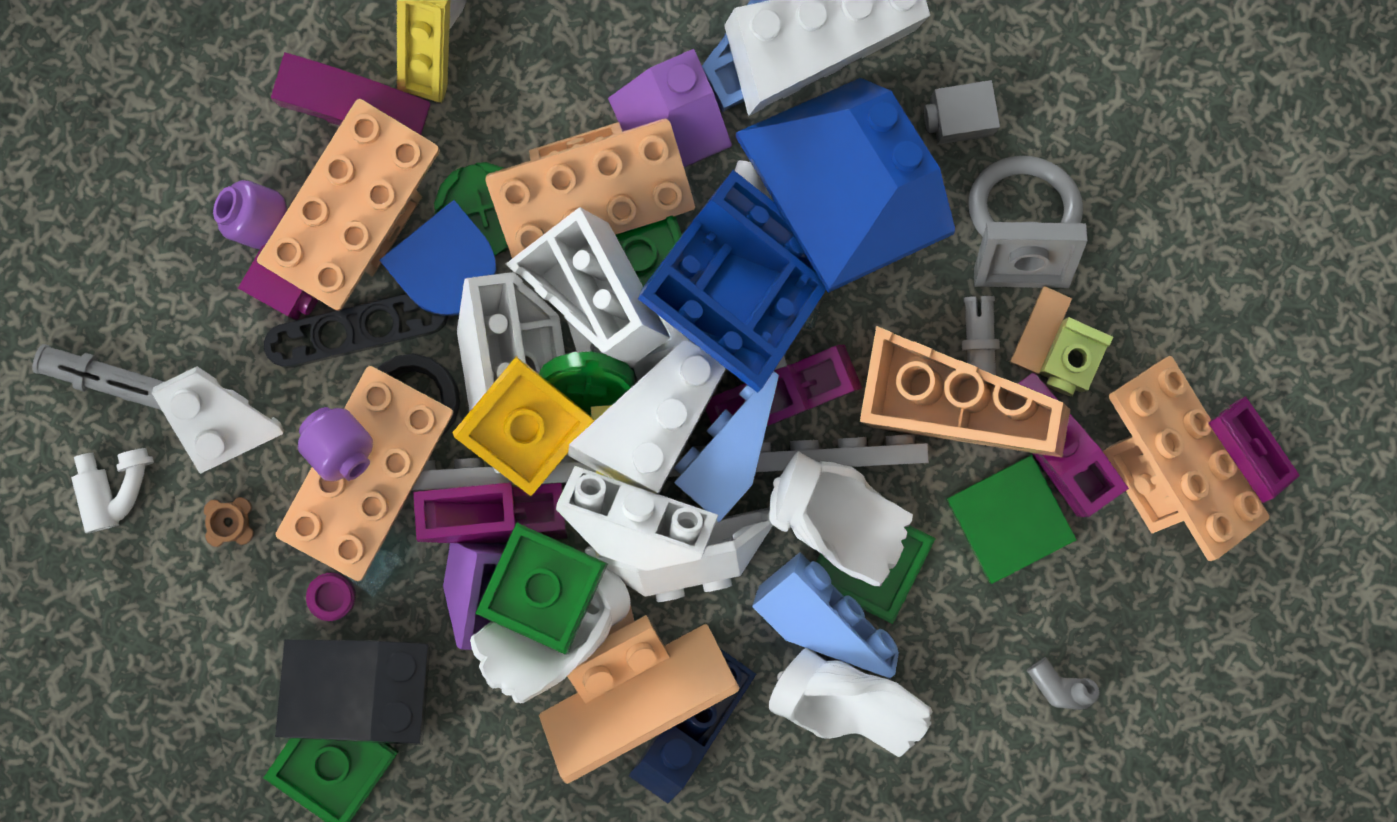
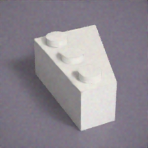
[506,207,671,366]
[568,339,726,494]

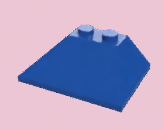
[736,78,955,293]
[638,170,826,393]

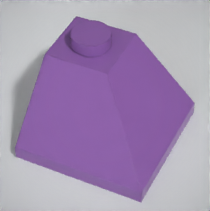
[608,49,732,167]
[443,542,506,650]

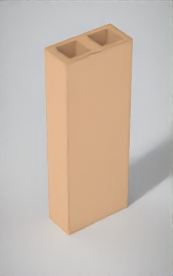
[1010,286,1072,375]

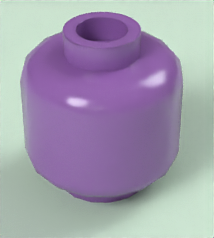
[213,180,287,249]
[298,407,373,481]

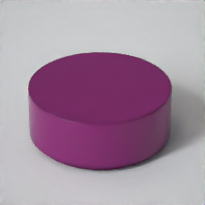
[306,573,356,621]

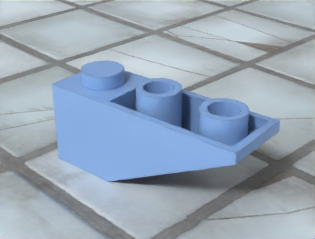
[674,371,779,522]
[752,552,899,678]

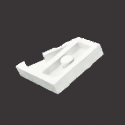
[152,366,284,474]

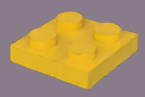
[452,356,594,496]

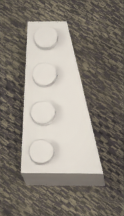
[724,0,930,116]

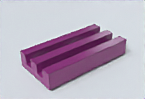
[1208,396,1300,503]

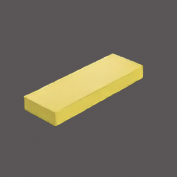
[397,0,450,103]

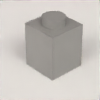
[924,80,1000,145]

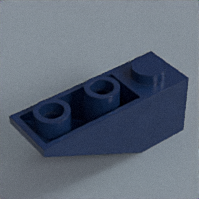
[628,649,757,804]

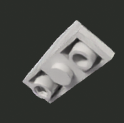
[556,466,718,571]

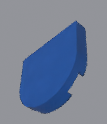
[379,200,496,315]

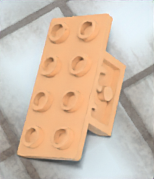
[257,99,440,311]
[485,118,695,259]
[1103,356,1269,561]
[276,366,453,581]
[539,615,739,784]

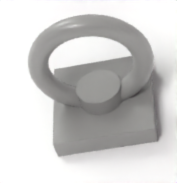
[968,156,1088,288]

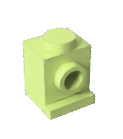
[1039,317,1113,396]

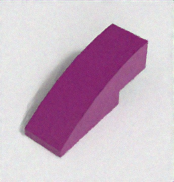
[271,52,431,135]
[705,344,862,427]
[413,482,567,543]

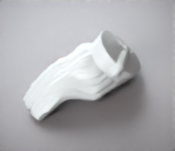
[769,451,913,586]
[470,568,630,703]
[769,648,933,757]

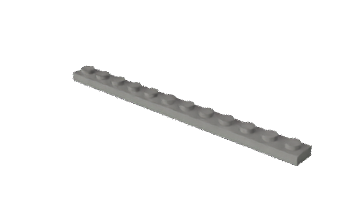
[412,435,929,491]

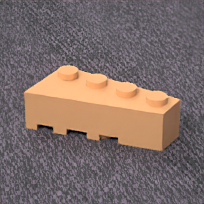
[860,326,1070,457]

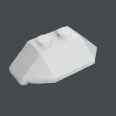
[457,272,565,473]
[585,507,773,602]

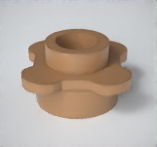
[204,497,254,547]

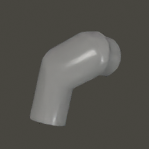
[1026,657,1100,710]

